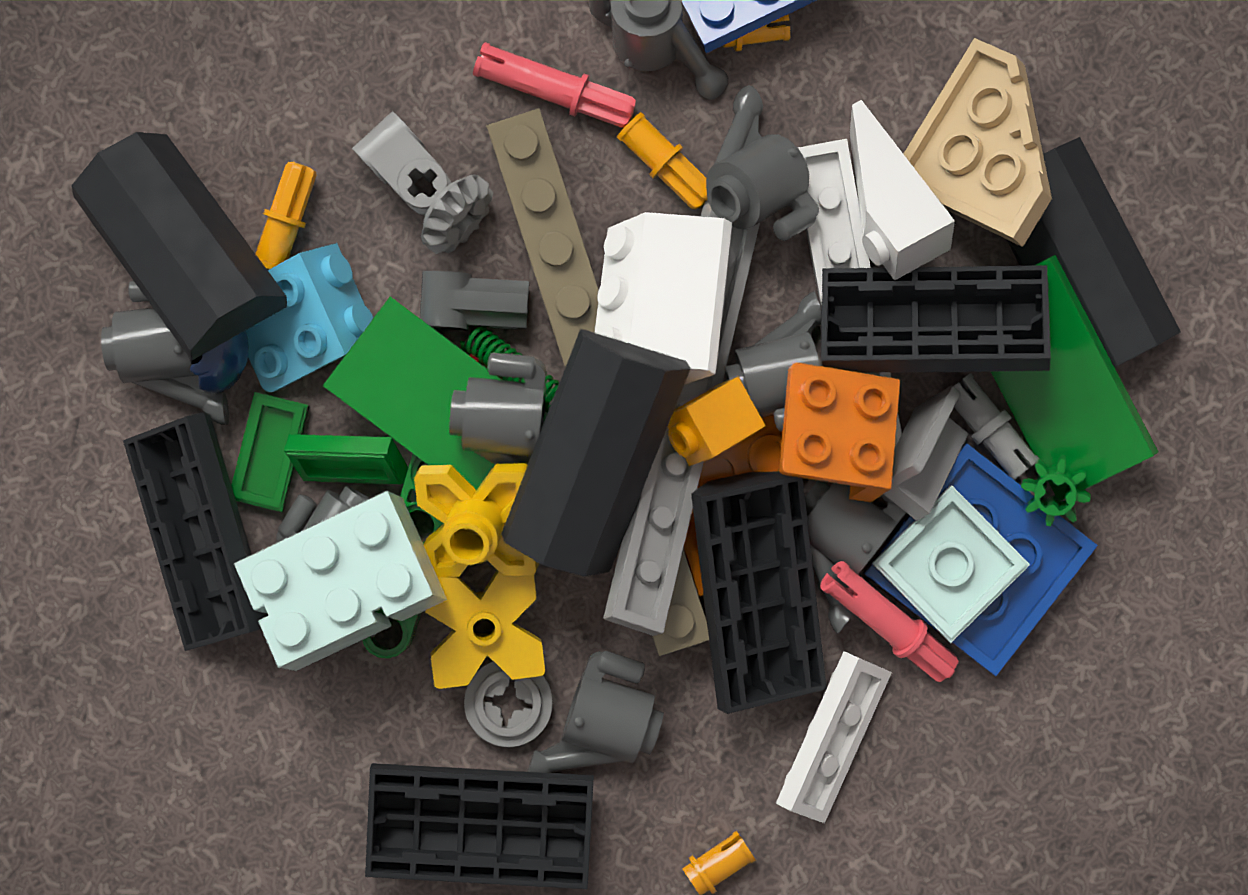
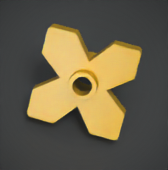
[414,463,539,577]
[425,570,545,689]

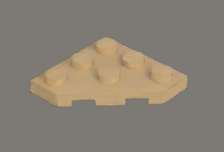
[904,38,1052,247]

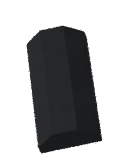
[71,132,287,361]
[1006,137,1181,367]
[821,265,1051,373]
[501,328,691,577]
[123,412,268,651]
[691,471,827,714]
[365,763,594,889]

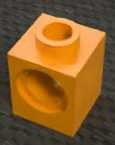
[668,376,765,466]

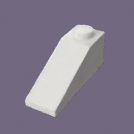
[850,100,955,280]

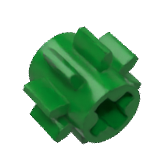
[1021,455,1091,526]

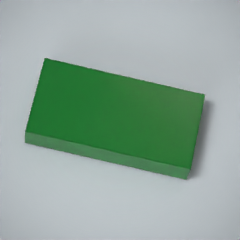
[231,392,310,512]
[284,434,409,484]

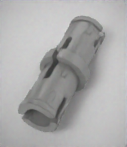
[953,373,1039,480]

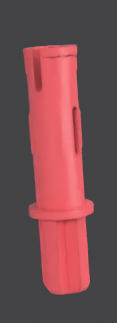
[473,42,636,128]
[820,561,959,682]

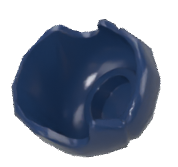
[190,330,249,393]

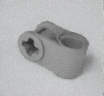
[352,111,452,215]

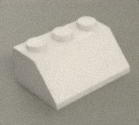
[595,212,732,385]

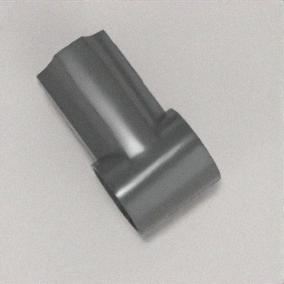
[420,271,529,330]

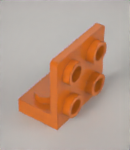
[779,362,900,503]

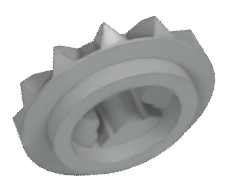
[421,175,493,254]
[464,661,552,747]

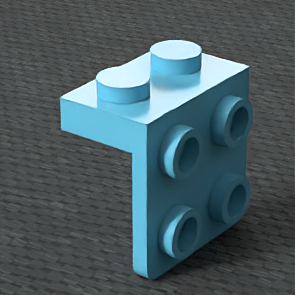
[246,243,374,392]

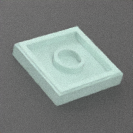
[872,485,1030,643]

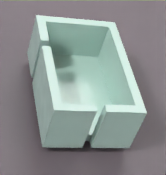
[234,491,447,671]

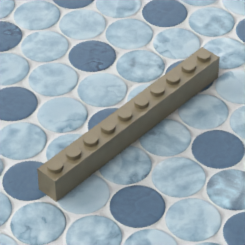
[486,108,709,656]

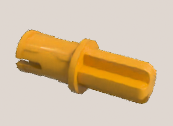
[617,112,708,210]
[255,162,317,269]

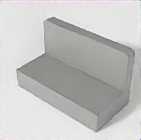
[884,386,968,521]

